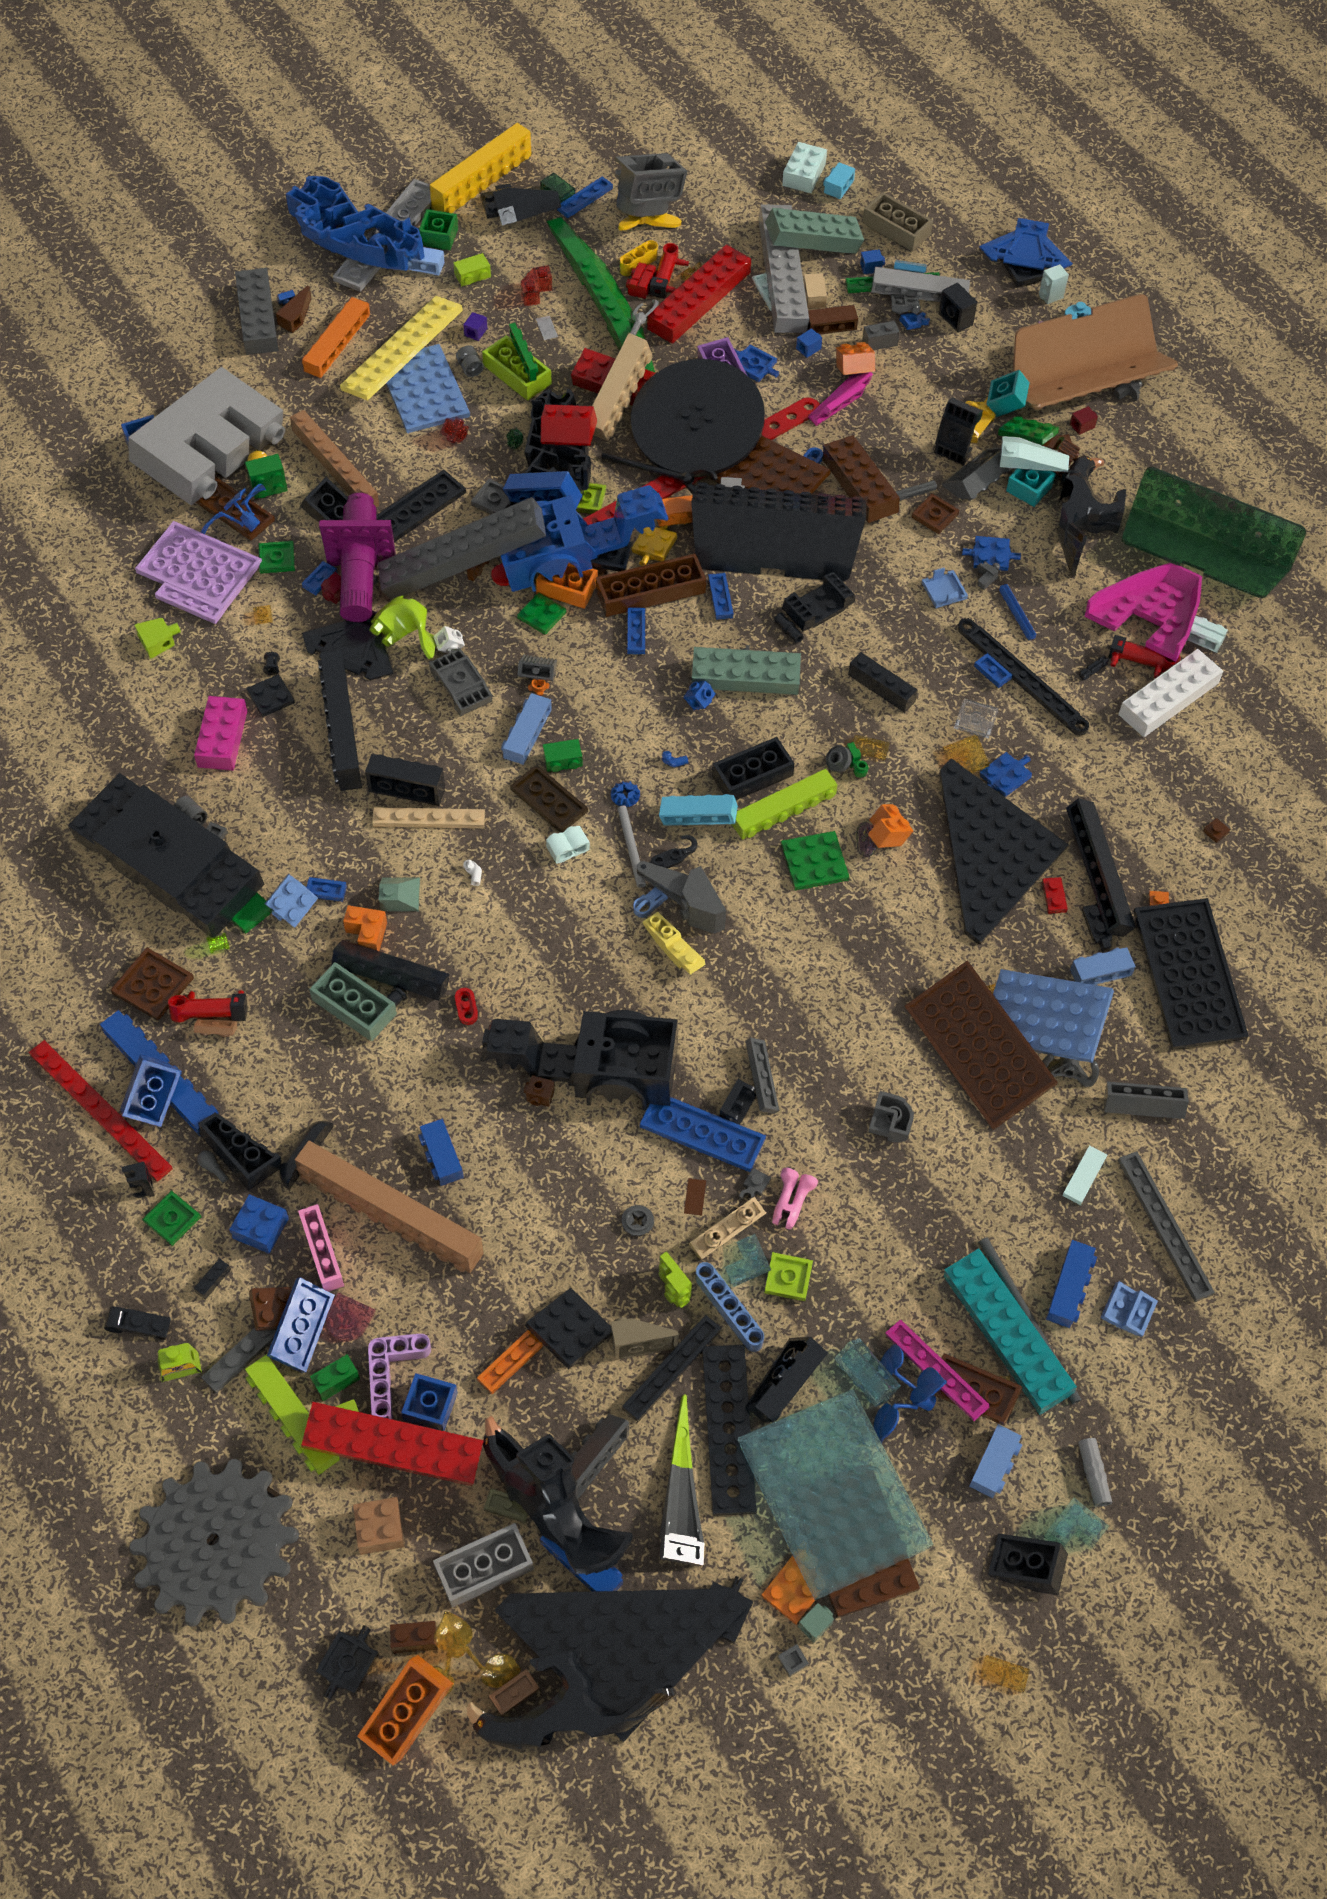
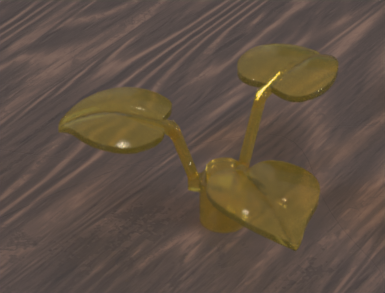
[433,1611,521,1697]

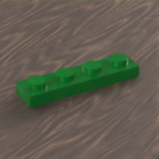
[509,323,538,382]

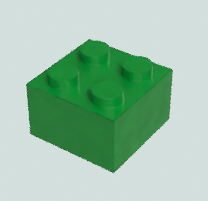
[419,209,458,251]
[245,454,288,499]

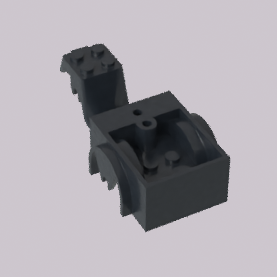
[480,1010,678,1111]

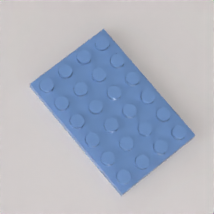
[386,344,470,433]
[993,969,1114,1063]

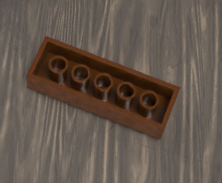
[823,435,900,523]
[596,554,706,617]

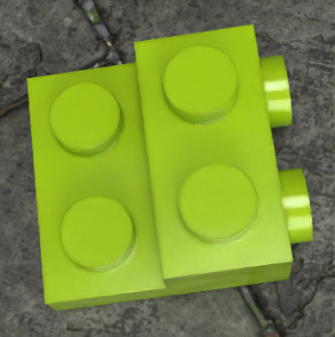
[658,1251,692,1308]

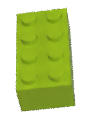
[482,335,552,401]

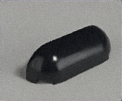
[280,1121,334,1190]

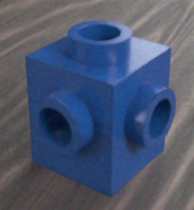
[683,681,716,710]

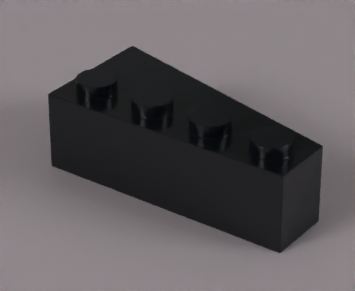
[198,1112,281,1191]

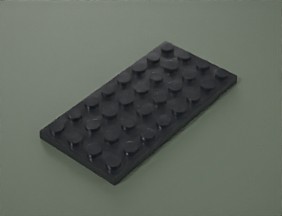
[1133,898,1249,1050]

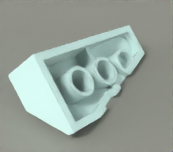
[1000,436,1069,472]

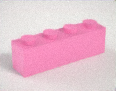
[298,1204,344,1292]

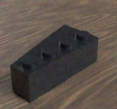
[745,1337,828,1422]

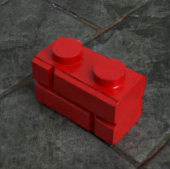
[626,262,656,299]

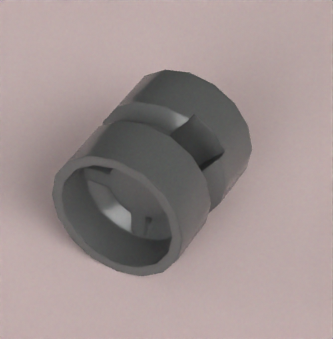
[456,345,484,377]
[173,796,208,825]

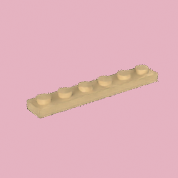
[372,807,485,829]

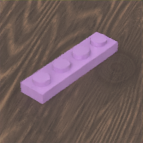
[155,582,225,624]

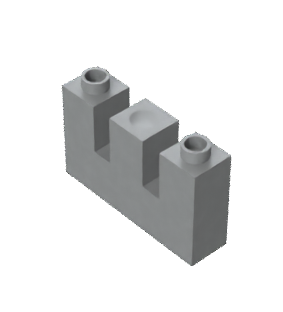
[128,367,285,505]

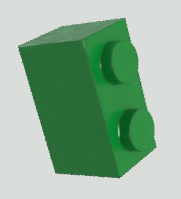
[543,739,583,772]
[310,1354,360,1401]

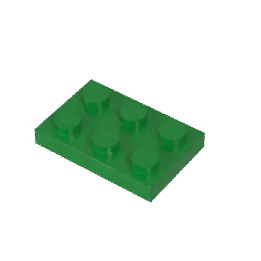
[998,416,1059,445]

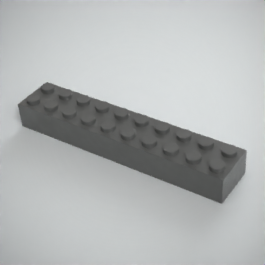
[378,497,546,600]

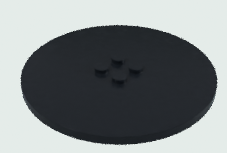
[631,359,765,477]

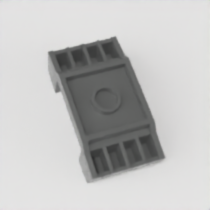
[428,648,493,717]

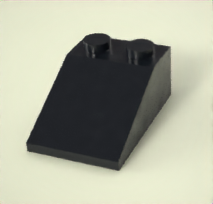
[300,477,348,521]
[988,1533,1068,1595]

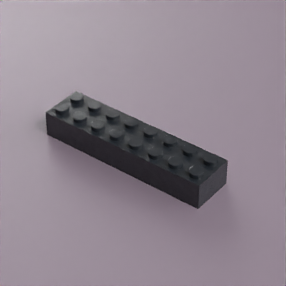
[318,650,362,791]

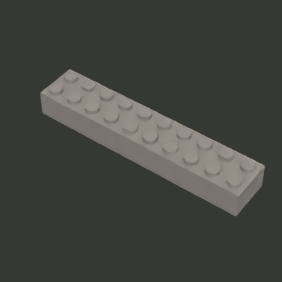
[758,204,809,333]

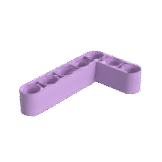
[368,1334,431,1420]

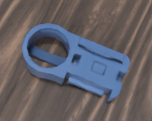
[633,887,668,918]

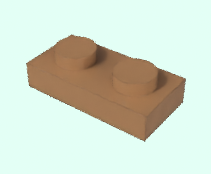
[194,1018,237,1037]
[489,1669,540,1716]

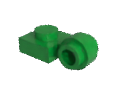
[846,742,869,778]

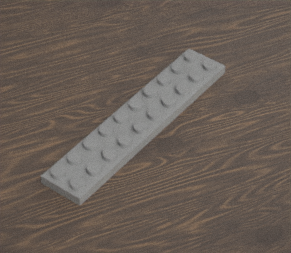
[333,179,431,292]

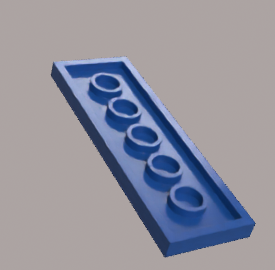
[640,1097,766,1172]

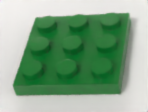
[781,831,850,891]

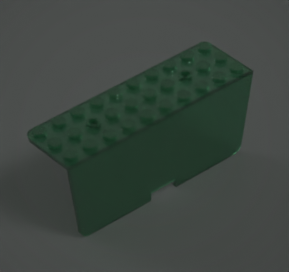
[1121,467,1306,598]

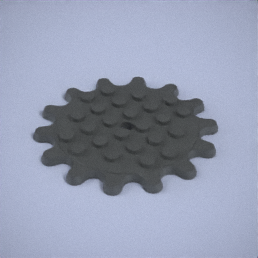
[129,1459,299,1627]

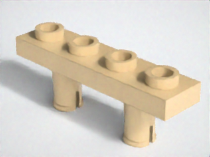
[689,1196,766,1260]

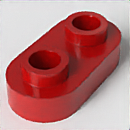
[455,988,478,1025]

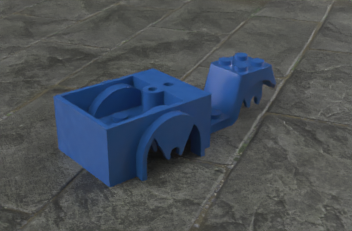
[501,485,668,592]

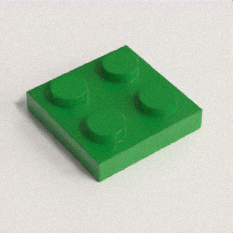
[517,592,567,635]

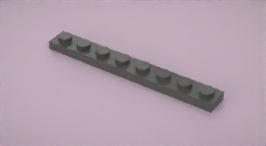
[1118,1151,1215,1302]

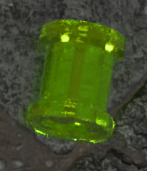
[207,933,230,954]

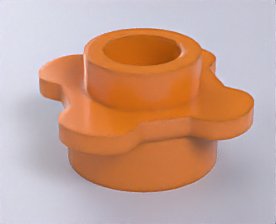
[528,679,549,696]

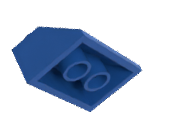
[120,1054,182,1127]

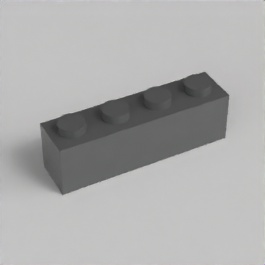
[1104,1081,1189,1119]

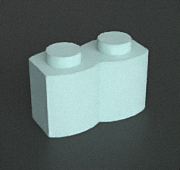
[546,826,590,864]

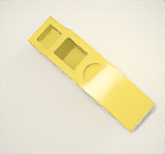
[643,912,705,975]

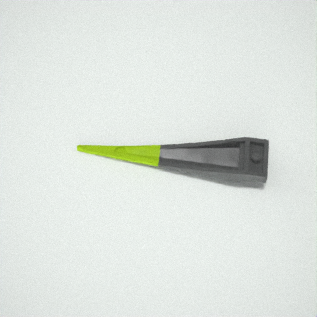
[659,1394,704,1567]

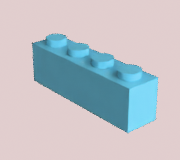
[659,794,738,826]

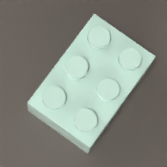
[782,142,827,194]

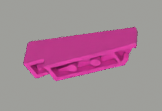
[808,372,873,426]

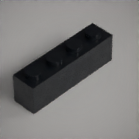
[848,652,918,713]

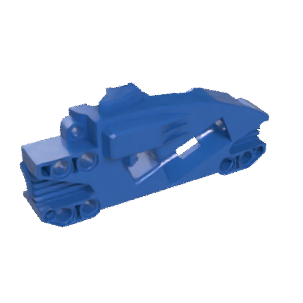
[286,176,425,271]

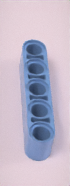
[695,1262,764,1352]

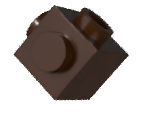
[524,1076,555,1107]

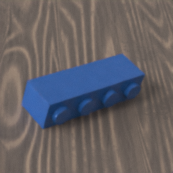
[1046,1240,1097,1328]
[540,1536,623,1592]

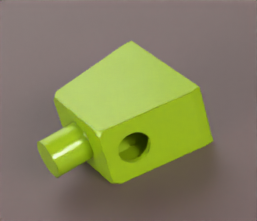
[135,618,181,659]

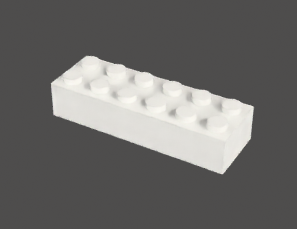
[1118,649,1223,737]

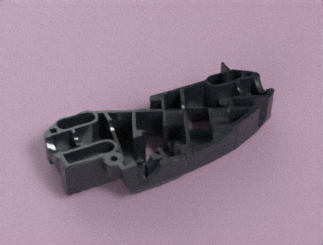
[509,389,591,506]

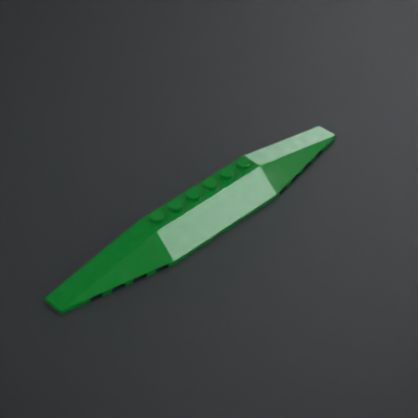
[547,217,655,372]

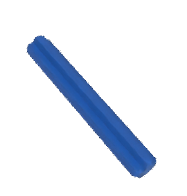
[999,584,1036,640]

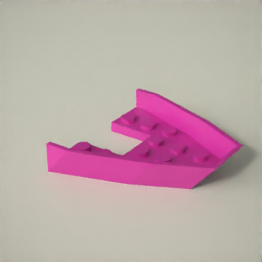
[1085,562,1202,662]

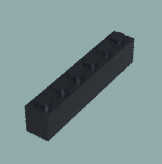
[331,940,450,1001]

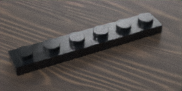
[622,1315,721,1422]

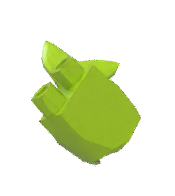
[369,595,437,659]

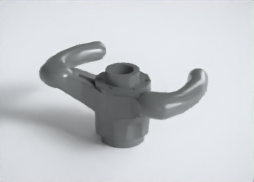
[1042,1053,1099,1087]

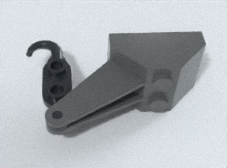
[637,835,726,934]

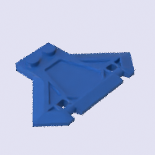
[979,218,1073,270]

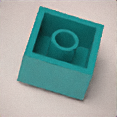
[987,370,1030,417]
[1006,468,1056,507]

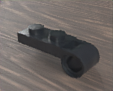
[104,1306,171,1340]

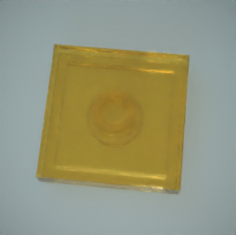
[943,734,990,773]

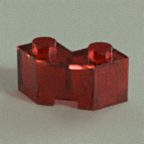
[521,265,552,307]

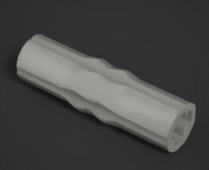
[1078,1438,1112,1507]

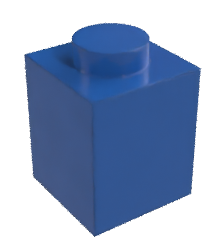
[860,249,885,275]
[796,328,822,358]

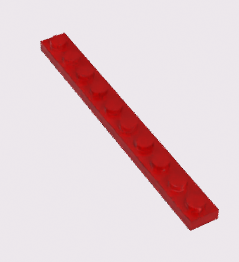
[29,1040,173,1182]

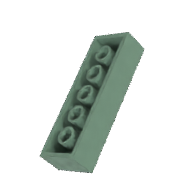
[765,208,864,254]
[692,647,801,695]

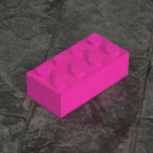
[194,696,247,771]

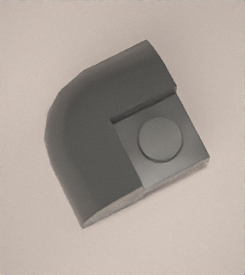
[869,1091,914,1142]

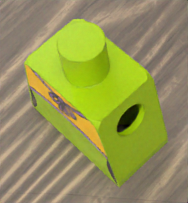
[158,1343,202,1382]

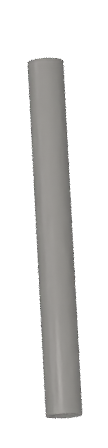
[618,806,646,888]

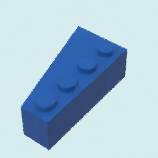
[503,471,582,509]

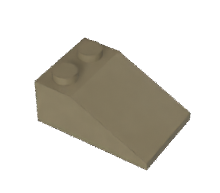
[611,1317,678,1360]

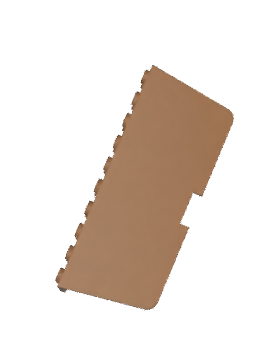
[1013,294,1178,410]

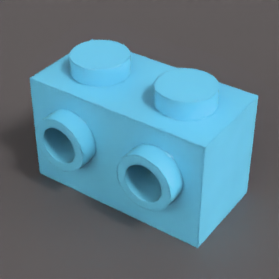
[823,162,855,199]

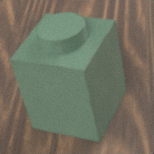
[798,1603,834,1643]

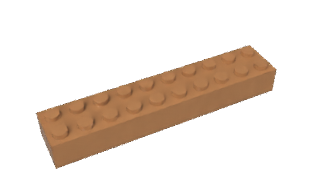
[295,1141,484,1273]

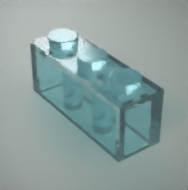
[834,1338,901,1407]

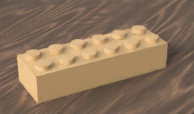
[592,333,652,441]

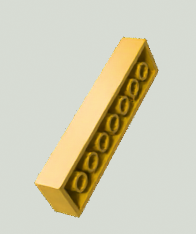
[429,123,531,213]

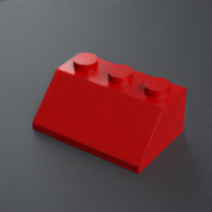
[541,404,597,446]

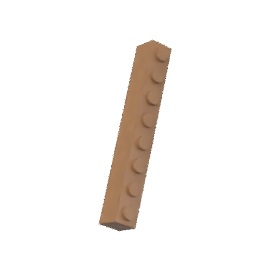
[290,410,379,507]

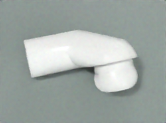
[463,860,482,886]

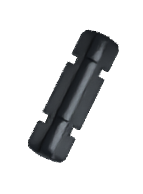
[1079,655,1109,680]

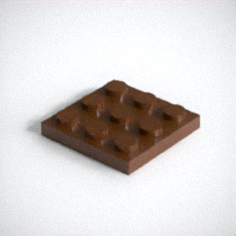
[111,947,194,1021]

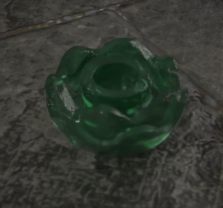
[506,428,524,449]

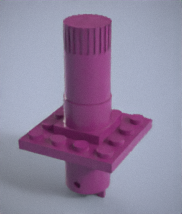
[319,493,396,622]

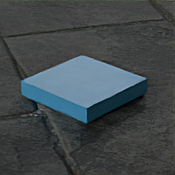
[894,260,927,273]

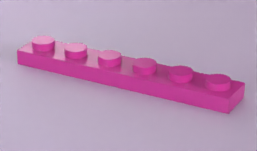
[885,1319,989,1421]

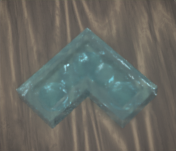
[725,1234,771,1287]

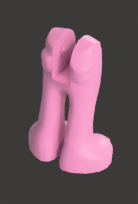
[772,1168,818,1229]

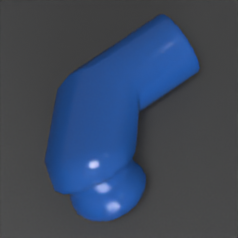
[662,751,689,768]

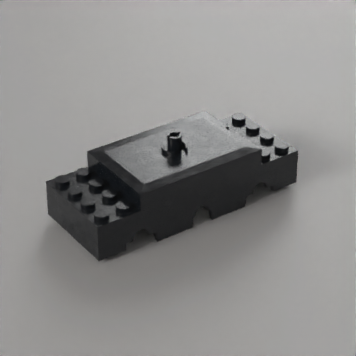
[68,773,264,939]

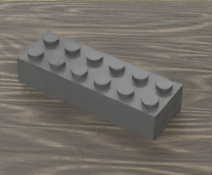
[235,268,279,355]

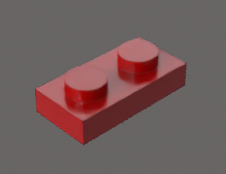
[1042,877,1068,914]

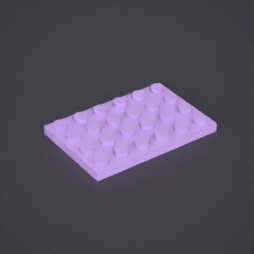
[135,521,262,611]

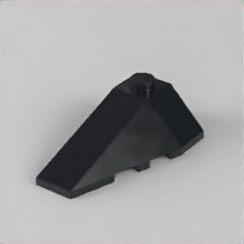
[493,187,561,225]

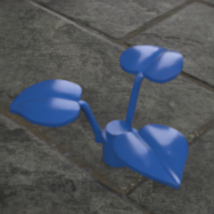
[201,484,266,534]
[874,1344,947,1443]

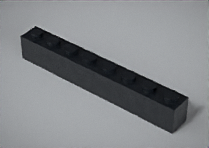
[1066,798,1136,937]

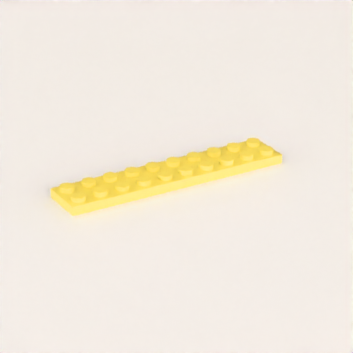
[340,296,463,401]

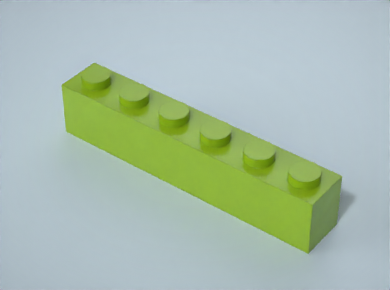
[731,769,838,840]
[245,1354,340,1475]

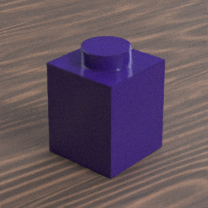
[463,312,488,341]

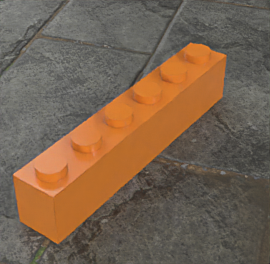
[302,297,370,378]

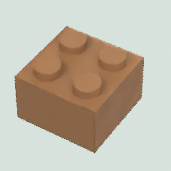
[353,1497,404,1555]

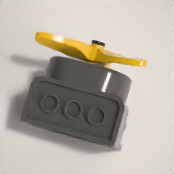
[615,153,687,230]

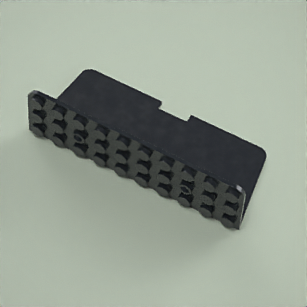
[691,482,866,582]

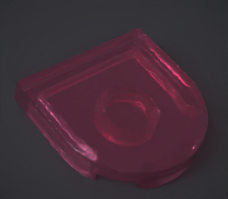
[326,1293,376,1341]

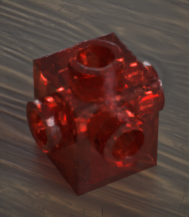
[440,417,469,443]

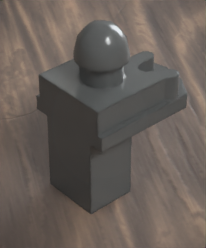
[1114,380,1142,401]
[977,561,1000,590]

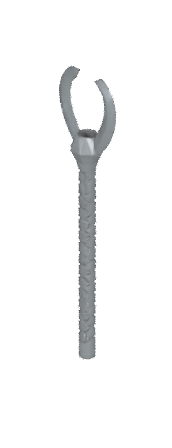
[630,300,659,336]

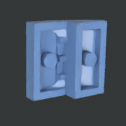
[1101,1281,1158,1337]

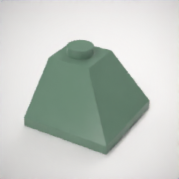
[379,877,420,911]

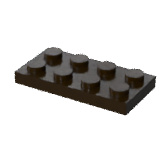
[510,764,588,833]

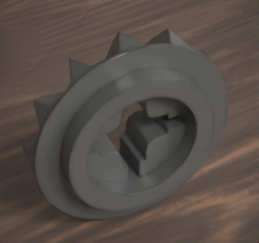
[622,1205,654,1237]

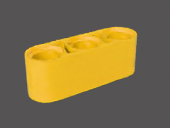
[620,240,658,276]

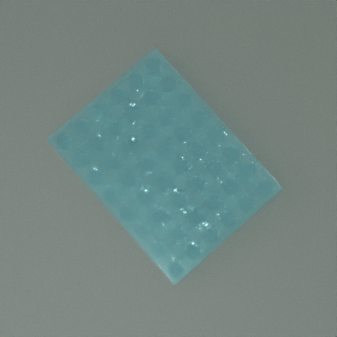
[737,1389,934,1600]

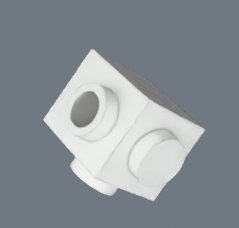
[433,626,465,654]

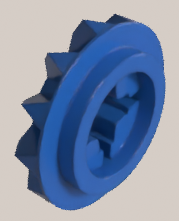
[611,781,640,807]

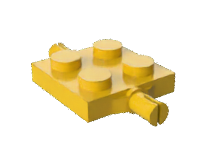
[632,526,677,566]

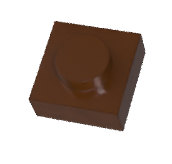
[1203,818,1230,843]

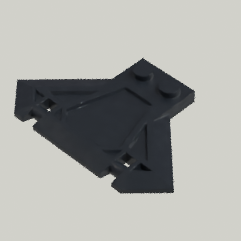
[302,610,394,680]

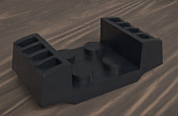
[934,397,983,466]
[782,572,855,631]

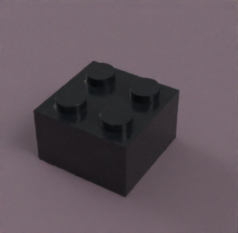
[938,282,977,333]

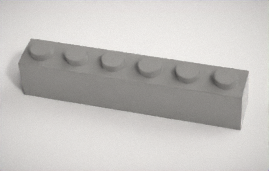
[871,267,970,302]

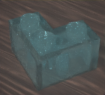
[1044,1498,1109,1549]

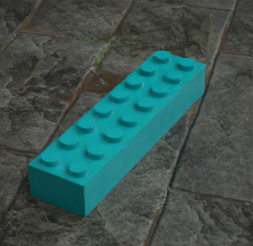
[944,1248,1077,1415]

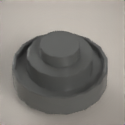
[826,745,852,773]

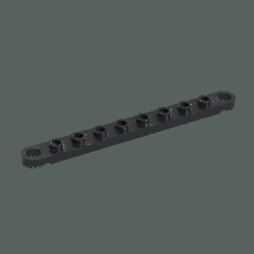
[958,618,1089,736]

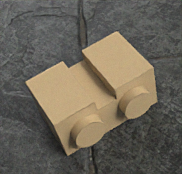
[803,273,827,309]

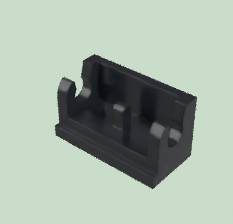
[719,1078,756,1125]
[122,1162,155,1198]

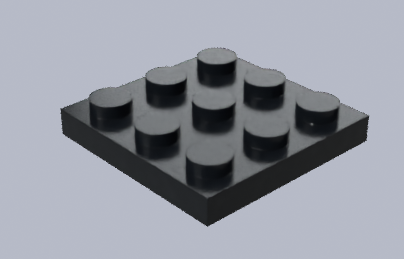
[525,1288,611,1370]

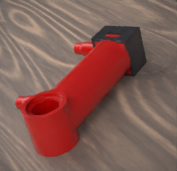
[650,243,689,299]
[1108,635,1180,679]
[168,990,248,1022]

